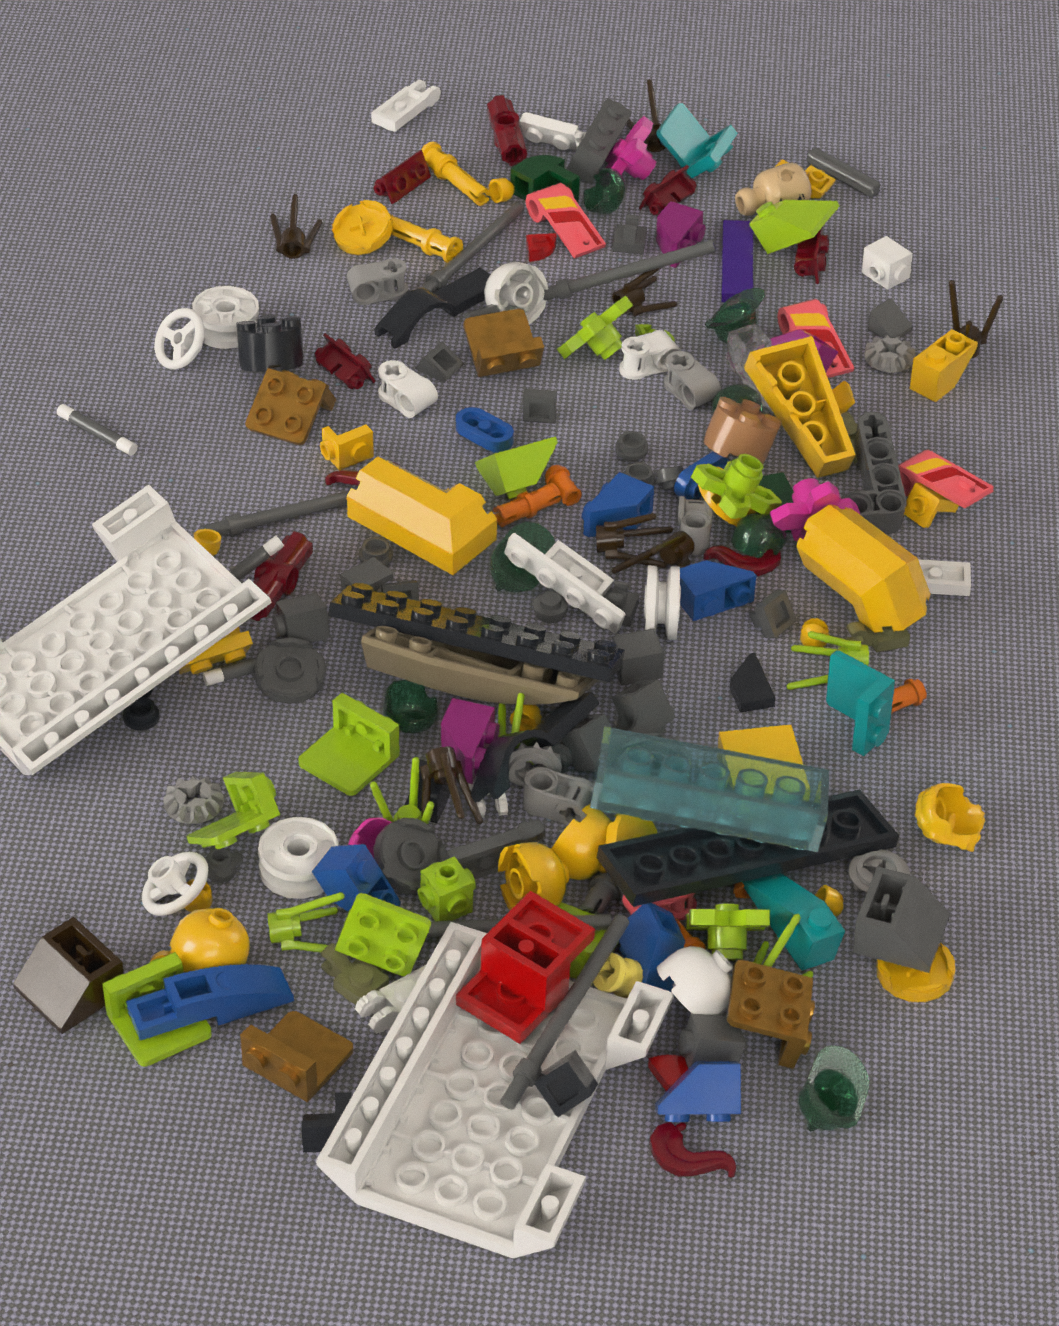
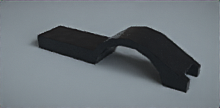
[374,267,491,349]
[470,692,600,802]

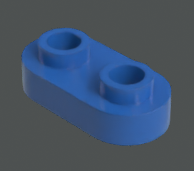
[456,407,514,453]
[674,452,729,500]

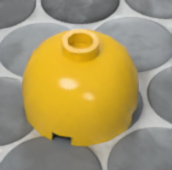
[551,803,613,881]
[498,842,569,910]
[169,908,250,973]

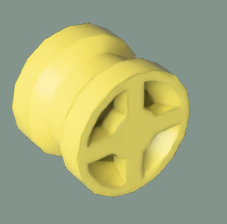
[593,953,643,998]

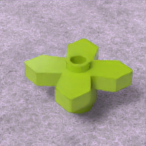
[557,295,633,361]
[691,454,782,519]
[685,904,770,961]

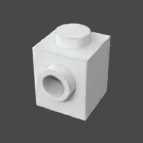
[862,236,913,290]

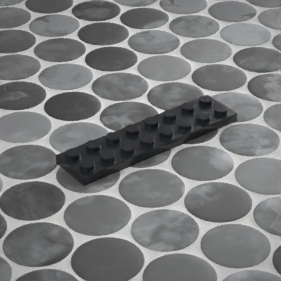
[328,583,625,682]
[596,789,899,907]

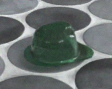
[705,288,765,349]
[490,522,556,593]
[798,1045,870,1132]

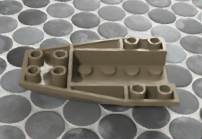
[361,601,599,705]

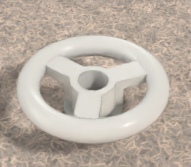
[154,308,204,370]
[142,852,208,916]

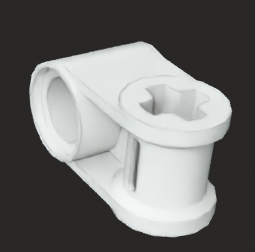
[619,330,681,380]
[378,360,438,418]

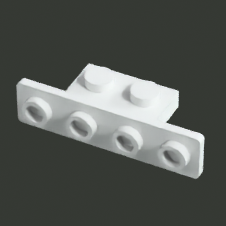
[504,533,626,634]

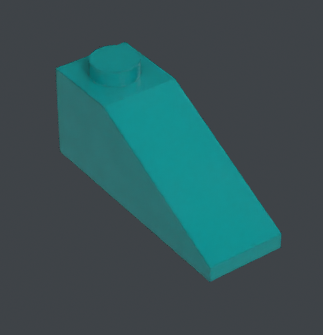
[742,873,845,971]

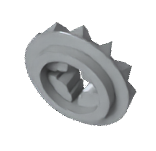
[864,335,916,373]
[508,742,562,787]
[163,775,224,824]
[848,850,910,893]

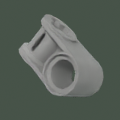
[346,258,408,305]
[664,351,721,410]
[678,496,713,556]
[522,767,597,826]

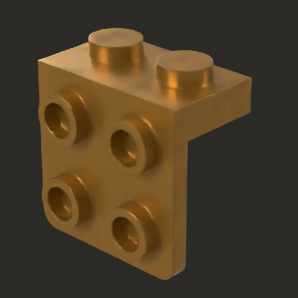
[463,309,544,377]
[245,368,336,445]
[727,960,815,1069]
[240,1011,353,1103]

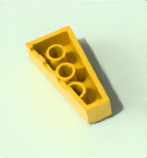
[744,336,856,478]

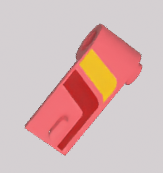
[526,183,606,259]
[777,299,854,378]
[898,450,994,509]

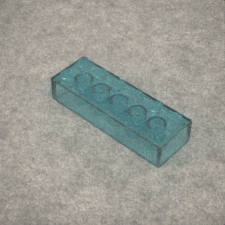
[590,726,829,852]

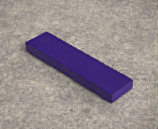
[721,220,753,304]

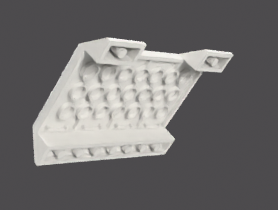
[0,485,272,775]
[316,922,674,1259]

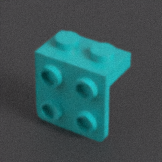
[656,103,738,178]
[826,650,895,756]

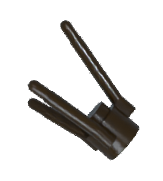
[626,79,666,152]
[270,194,322,259]
[612,267,678,317]
[949,280,1003,358]
[596,513,674,568]
[611,531,695,574]
[420,746,483,825]

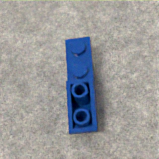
[126,964,294,1041]

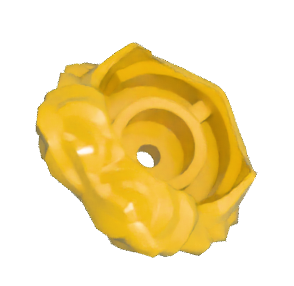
[914,783,985,852]

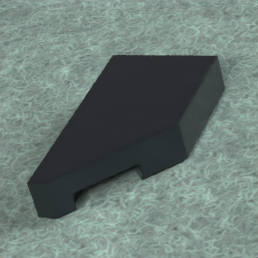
[729,653,775,713]

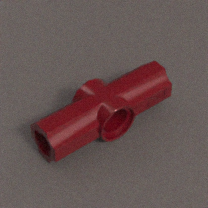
[487,95,527,166]
[250,531,313,621]

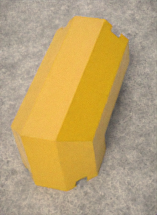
[347,457,497,575]
[796,504,931,633]

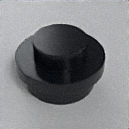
[123,697,160,731]

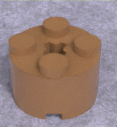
[703,397,782,464]

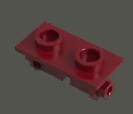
[373,150,431,204]
[638,165,697,215]
[794,227,829,284]
[314,333,376,389]

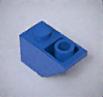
[582,472,654,537]
[680,560,756,621]
[312,844,401,912]
[619,903,685,992]
[655,1061,741,1122]

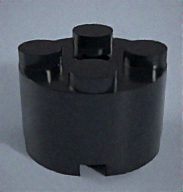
[236,315,304,372]

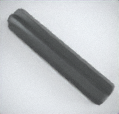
[806,147,881,198]

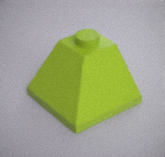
[749,200,840,254]
[475,436,558,499]

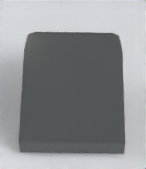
[868,299,913,338]
[415,341,465,383]

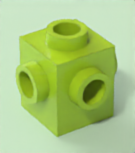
[417,856,476,921]

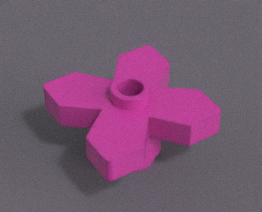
[598,116,656,190]
[770,478,861,542]

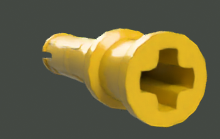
[421,141,491,206]
[389,213,463,263]

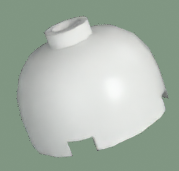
[484,262,548,324]
[656,946,733,1016]

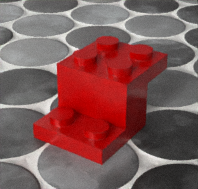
[456,891,595,1044]

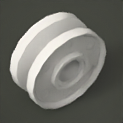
[192,286,259,349]
[644,565,681,640]
[258,817,339,899]

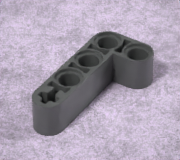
[843,411,906,534]

